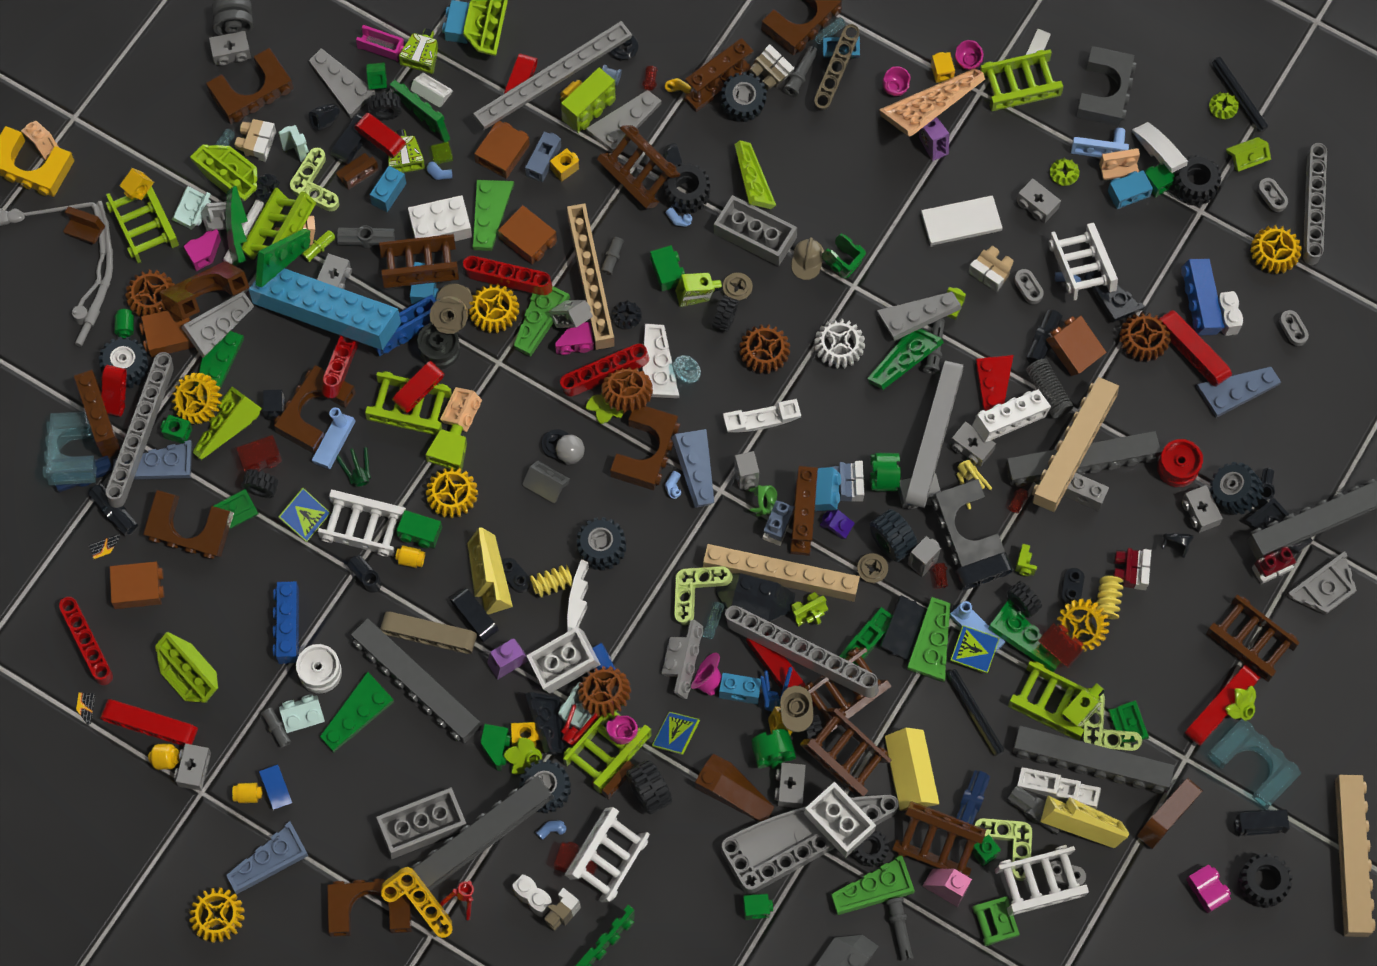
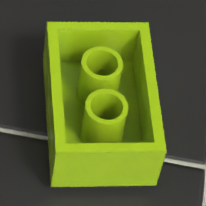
[561,67,616,133]

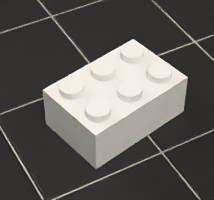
[408,195,472,241]
[526,627,601,693]
[804,782,876,858]

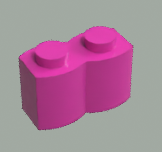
[1186,864,1231,913]

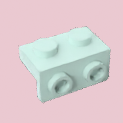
[278,125,309,162]
[172,186,211,230]
[558,682,593,730]
[279,694,325,733]

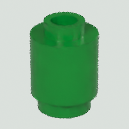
[115,309,134,338]

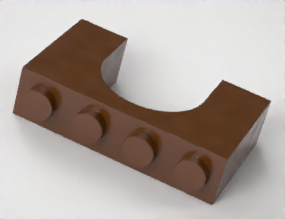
[761,0,842,56]
[206,48,294,124]
[160,261,250,320]
[274,365,356,454]
[74,370,121,458]
[610,406,681,491]
[143,490,234,559]
[328,878,412,937]

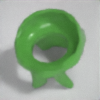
[749,485,777,516]

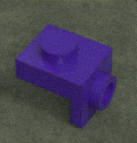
[820,510,855,539]

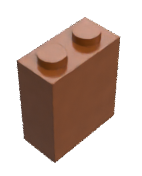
[474,121,530,179]
[498,205,557,265]
[140,310,195,357]
[1046,316,1107,376]
[110,561,165,609]

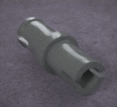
[601,237,624,275]
[261,707,291,748]

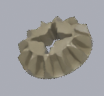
[723,273,753,301]
[857,553,888,584]

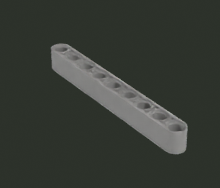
[106,352,174,508]
[906,361,964,508]
[725,606,879,698]

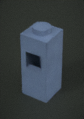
[525,132,561,183]

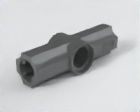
[337,225,395,248]
[1007,786,1060,835]

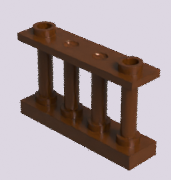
[685,38,754,112]
[597,125,680,209]
[379,234,459,288]
[790,466,818,556]
[1206,594,1300,682]
[802,647,891,732]
[800,708,892,797]
[892,801,986,877]

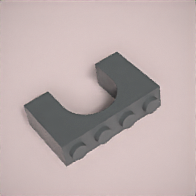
[1076,46,1136,127]
[931,479,1005,569]

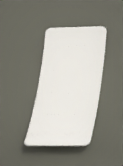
[1026,29,1051,55]

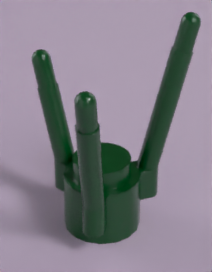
[336,447,371,487]

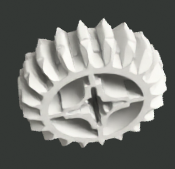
[814,319,865,369]

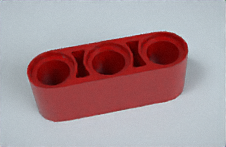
[504,53,538,94]
[354,113,406,158]
[392,361,445,413]
[102,365,127,417]

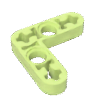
[290,148,339,211]
[675,566,733,625]
[1084,694,1142,751]
[975,818,1032,881]

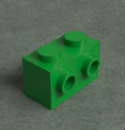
[650,245,685,291]
[397,510,442,549]

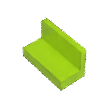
[1226,137,1271,172]

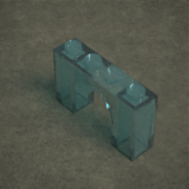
[43,411,97,485]
[1207,719,1301,811]

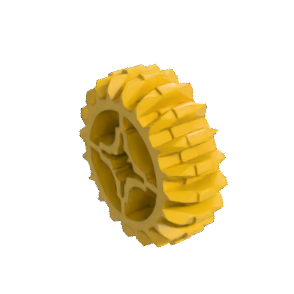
[1250,225,1302,274]
[469,284,519,334]
[171,373,223,424]
[426,467,478,518]
[1056,598,1110,652]
[189,888,245,943]

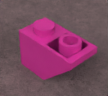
[184,229,221,271]
[555,322,594,355]

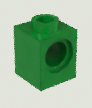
[367,63,387,89]
[161,415,193,444]
[972,834,1001,867]
[743,894,773,920]

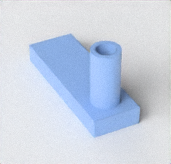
[1071,128,1129,158]
[312,407,356,469]
[950,601,1005,652]

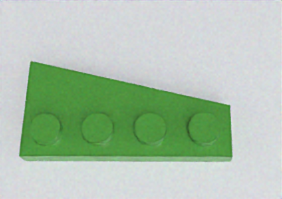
[473,180,514,251]
[514,282,570,357]
[907,597,950,682]
[831,855,915,915]

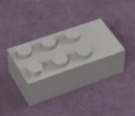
[714,195,797,266]
[376,788,466,859]

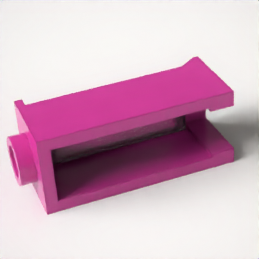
[356,25,404,62]

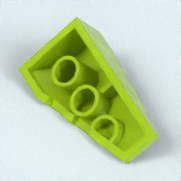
[193,387,262,459]

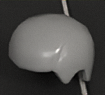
[556,435,585,465]

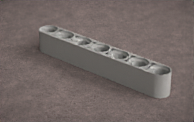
[1303,143,1327,265]

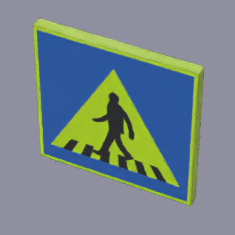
[278,488,330,542]
[950,625,1000,674]
[652,712,700,755]

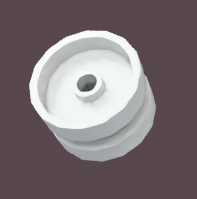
[296,644,342,693]

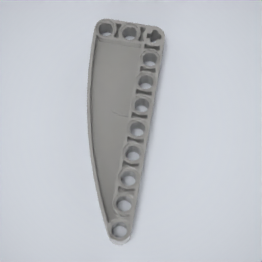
[721,795,898,894]

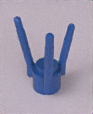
[760,667,792,711]

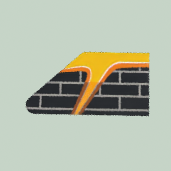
[89,534,120,559]
[76,693,95,725]

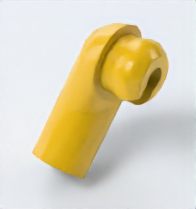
[664,78,692,94]

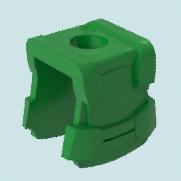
[822,233,866,279]

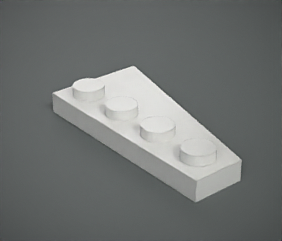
[643,324,679,398]

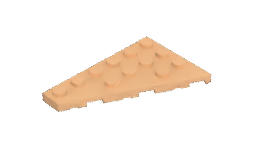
[879,68,985,137]

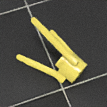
[956,460,992,510]

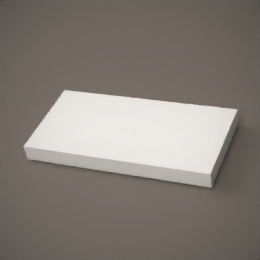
[921,195,1002,246]

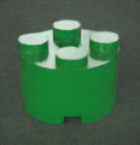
[869,453,900,491]
[751,729,796,769]

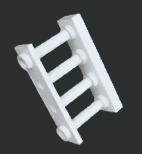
[1048,223,1118,300]
[318,489,406,557]
[565,807,650,902]
[995,845,1089,916]

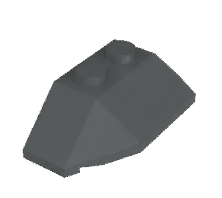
[815,935,879,966]

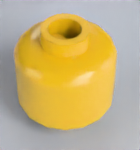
[148,744,180,770]

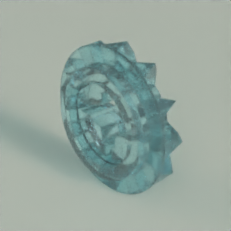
[672,355,701,384]

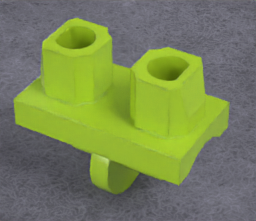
[791,592,828,627]

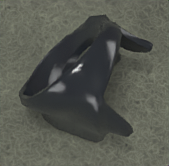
[1162,533,1194,558]

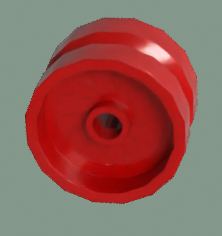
[1157,439,1203,487]

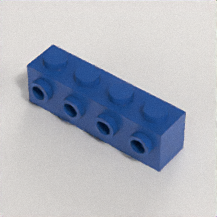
[1181,259,1225,335]
[373,295,436,356]
[273,581,299,664]

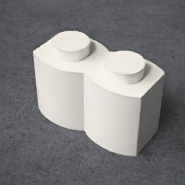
[1218,291,1243,336]
[513,874,552,917]

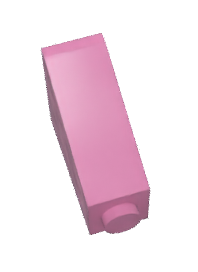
[922,869,972,907]

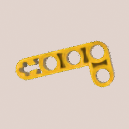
[381,867,452,938]

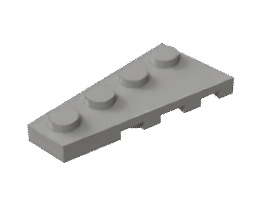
[309,48,375,118]
[586,90,661,152]
[182,291,254,358]
[877,292,961,341]

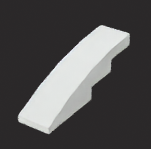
[1132,122,1188,173]
[567,559,589,632]
[1017,767,1101,809]

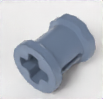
[602,64,622,85]

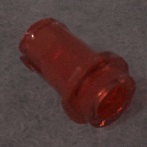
[642,66,658,90]
[1008,488,1029,514]
[932,563,948,589]

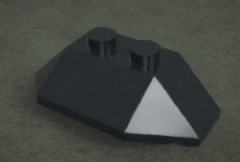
[716,573,796,622]

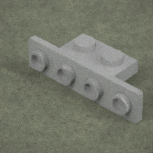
[662,620,703,699]

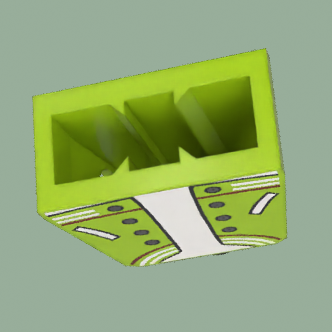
[399,28,438,74]
[389,129,425,173]
[675,273,722,307]
[1062,683,1105,727]

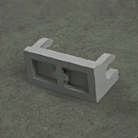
[201,202,226,231]

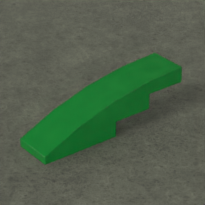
[226,186,248,266]
[839,607,892,666]

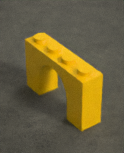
[0,126,74,197]

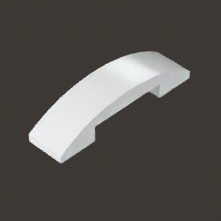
[723,399,801,432]

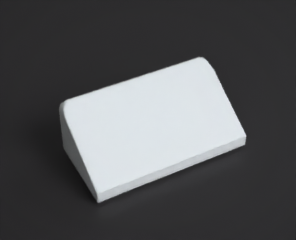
[411,73,453,107]

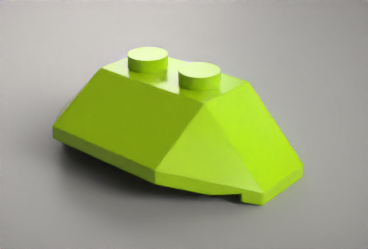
[463,0,508,56]
[190,144,257,201]
[155,632,218,703]

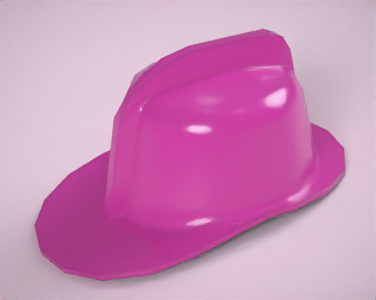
[691,653,722,696]

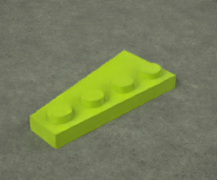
[735,141,776,209]

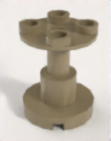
[430,284,473,334]

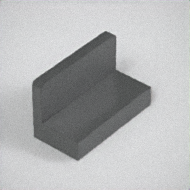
[523,461,570,503]

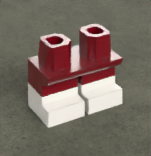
[1252,546,1297,584]
[1113,548,1151,591]

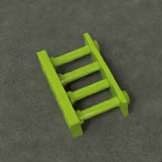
[980,49,1063,111]
[106,186,179,263]
[242,188,316,260]
[365,371,452,436]
[1008,661,1100,741]
[563,710,652,793]

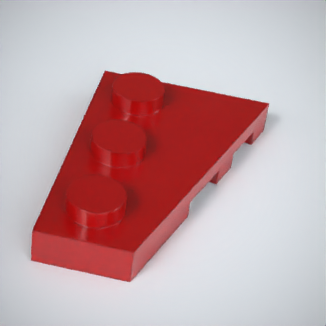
[976,355,1014,411]

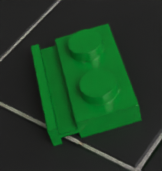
[214,489,259,530]
[1109,700,1149,746]

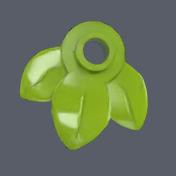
[586,393,624,424]
[1225,686,1256,721]
[504,738,542,774]

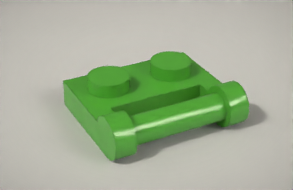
[972,896,1020,946]

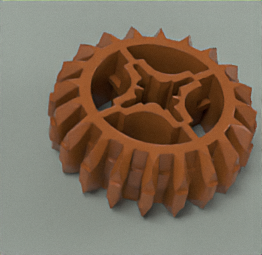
[125,269,175,316]
[1120,312,1171,362]
[740,324,790,374]
[601,367,653,413]
[578,666,631,718]

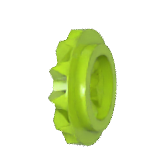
[1209,92,1238,119]
[1050,157,1080,186]

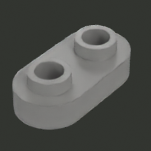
[1258,178,1288,212]
[1014,269,1044,304]
[1279,310,1309,346]
[1050,861,1086,886]

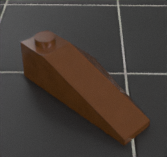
[695,754,774,822]

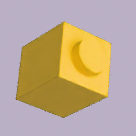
[931,52,955,83]

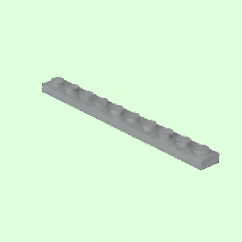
[473,21,632,130]

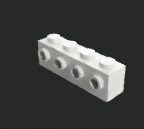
[972,389,1051,443]

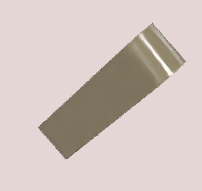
[814,24,859,110]
[380,612,477,654]

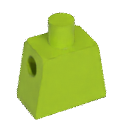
[426,424,467,471]

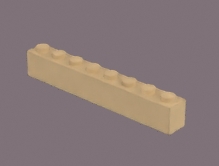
[567,203,614,350]
[1032,377,1119,512]
[703,544,860,602]
[1335,775,1375,937]

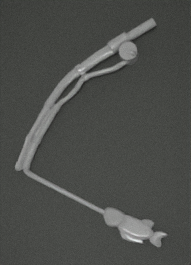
[0,201,113,347]

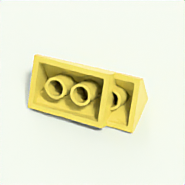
[467,528,513,615]
[885,728,939,811]
[1041,795,1129,848]

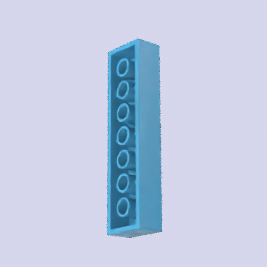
[249,268,401,350]

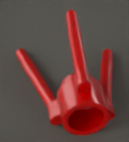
[561,705,602,747]
[439,881,474,920]

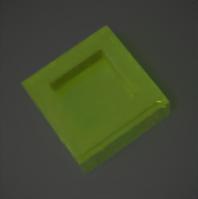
[431,142,453,164]

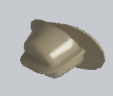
[792,237,824,280]
[780,686,813,732]

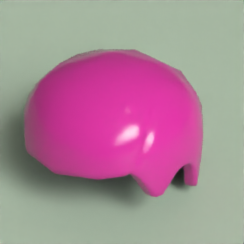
[955,40,984,70]
[882,66,911,96]
[606,715,638,745]

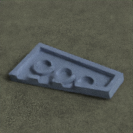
[1196,367,1281,418]
[672,429,714,508]
[113,440,192,480]
[226,821,308,895]

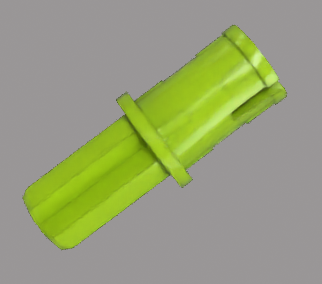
[302,230,336,262]

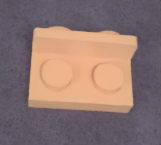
[1099,149,1140,180]
[440,387,482,432]

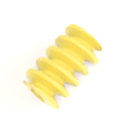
[530,564,573,598]
[1096,576,1124,619]

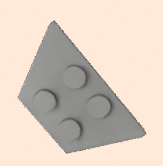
[1287,551,1357,615]

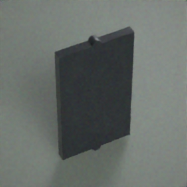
[880,595,928,661]

